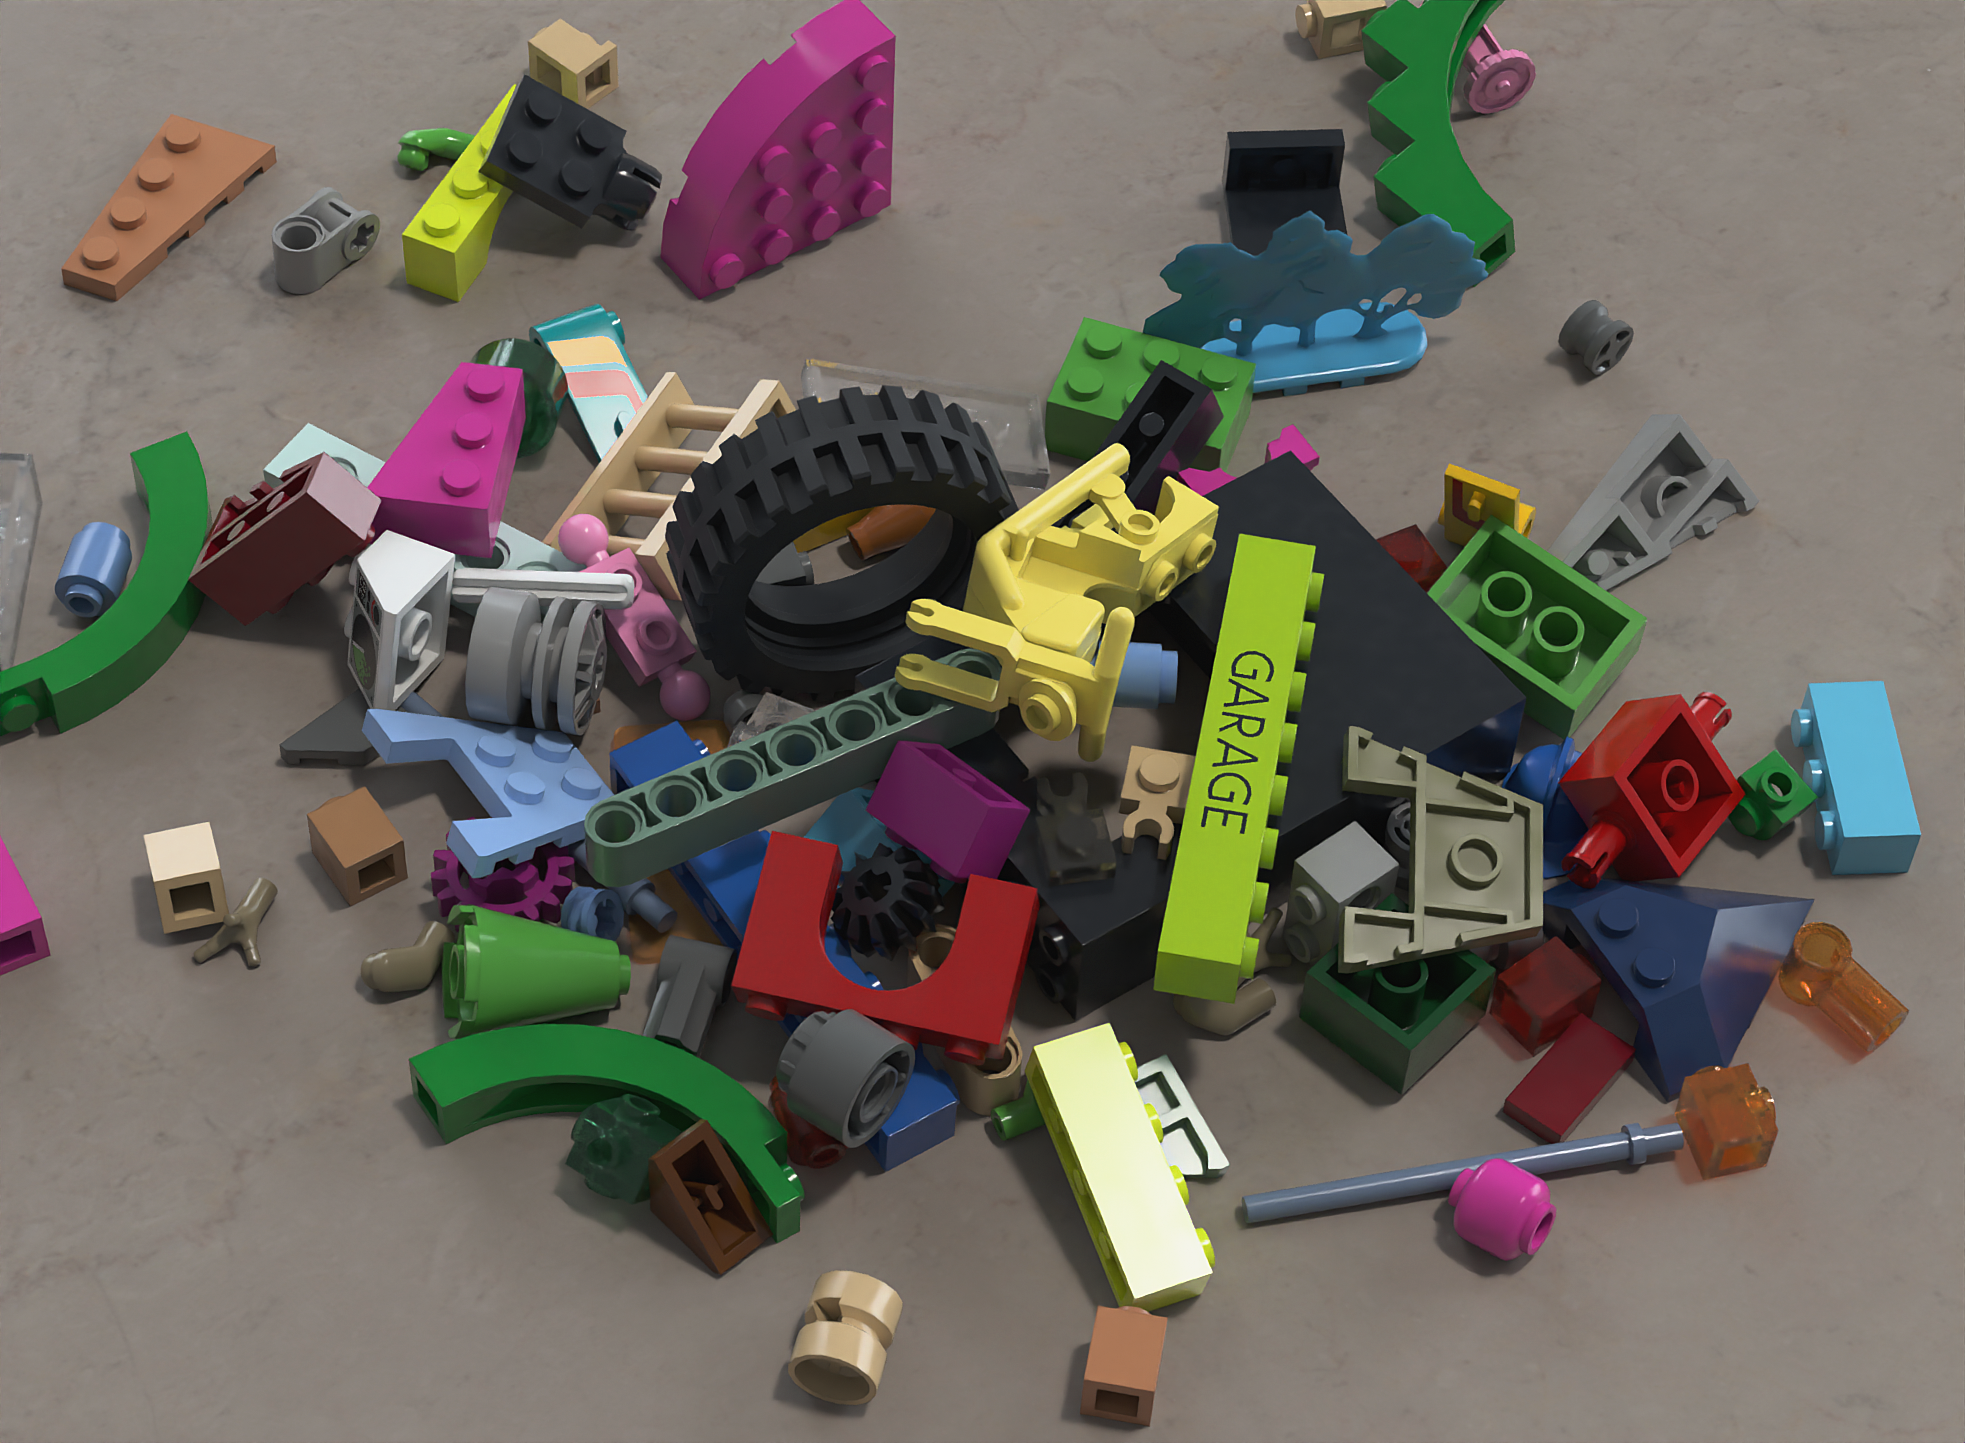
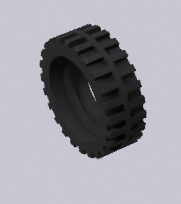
[665,385,1019,701]

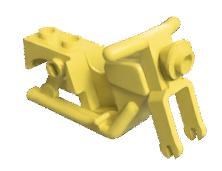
[895,443,1219,762]

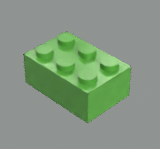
[1043,317,1256,473]
[1427,514,1648,739]

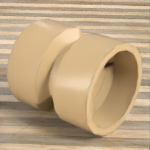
[788,1270,903,1405]

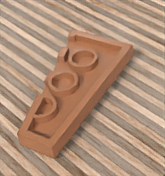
[61,114,277,301]

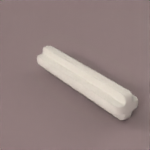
[452,568,634,610]

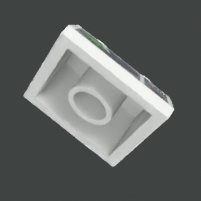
[344,530,455,711]

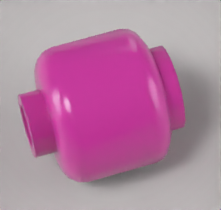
[1448,1158,1557,1261]

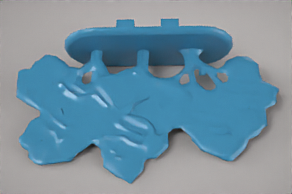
[1143,210,1488,396]

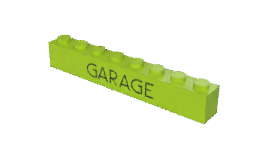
[1153,534,1324,1004]

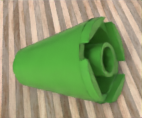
[442,904,631,1039]

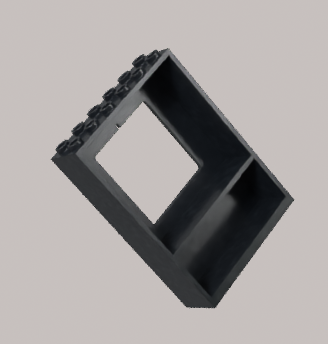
[855,450,1526,1021]

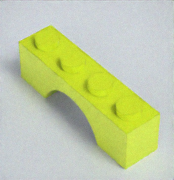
[402,84,516,302]

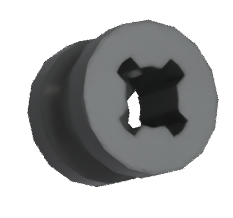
[1558,300,1634,375]

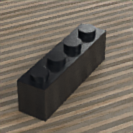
[1051,360,1224,534]

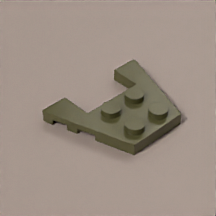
[1338,726,1543,974]

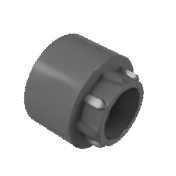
[776,1009,915,1148]

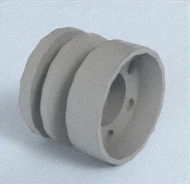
[465,587,607,736]

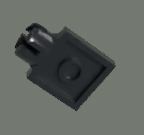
[478,74,662,231]

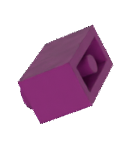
[866,740,1030,883]

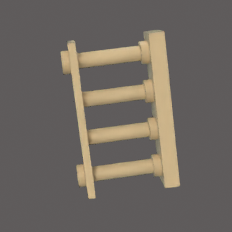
[542,372,796,601]

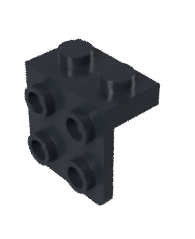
[1222,129,1347,256]

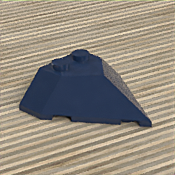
[1542,878,1815,1103]

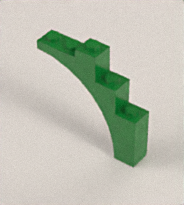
[1361,0,1516,287]

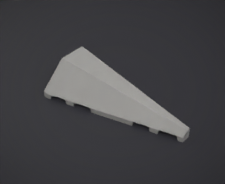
[1547,414,1759,590]

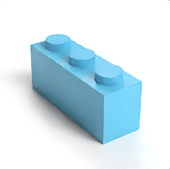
[1791,681,1921,875]

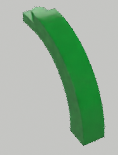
[0,431,213,736]
[409,1024,805,1243]

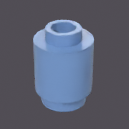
[54,522,132,617]
[1090,641,1178,709]

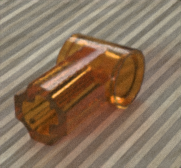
[1778,922,1909,1052]

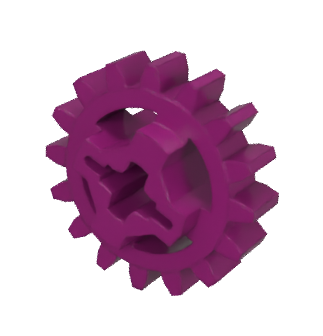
[431,817,575,932]

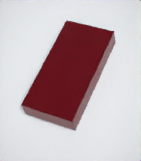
[1502,1013,1636,1144]

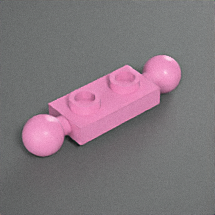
[558,514,710,721]

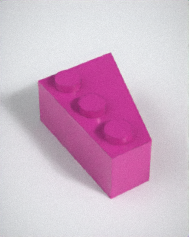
[367,362,526,558]

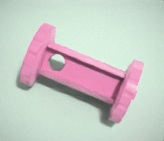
[1420,2,1536,114]

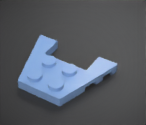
[362,709,614,878]

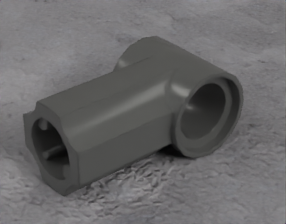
[643,935,737,1058]

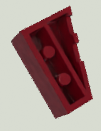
[188,452,381,626]

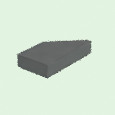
[279,688,408,765]

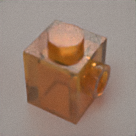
[1674,1063,1779,1181]

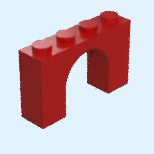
[731,831,1040,1065]

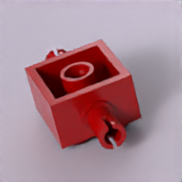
[1558,692,1745,889]

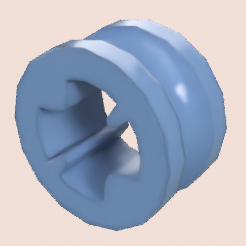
[561,886,624,941]

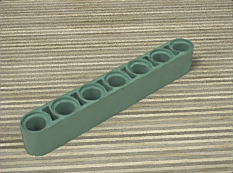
[584,649,1002,887]

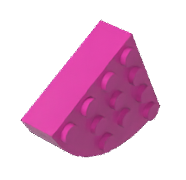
[660,0,896,300]

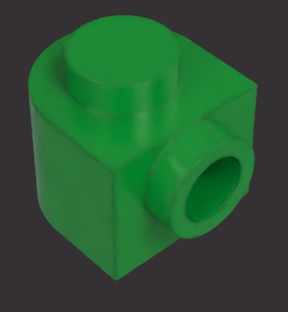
[1728,749,1818,840]

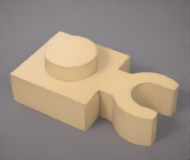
[1119,745,1196,860]

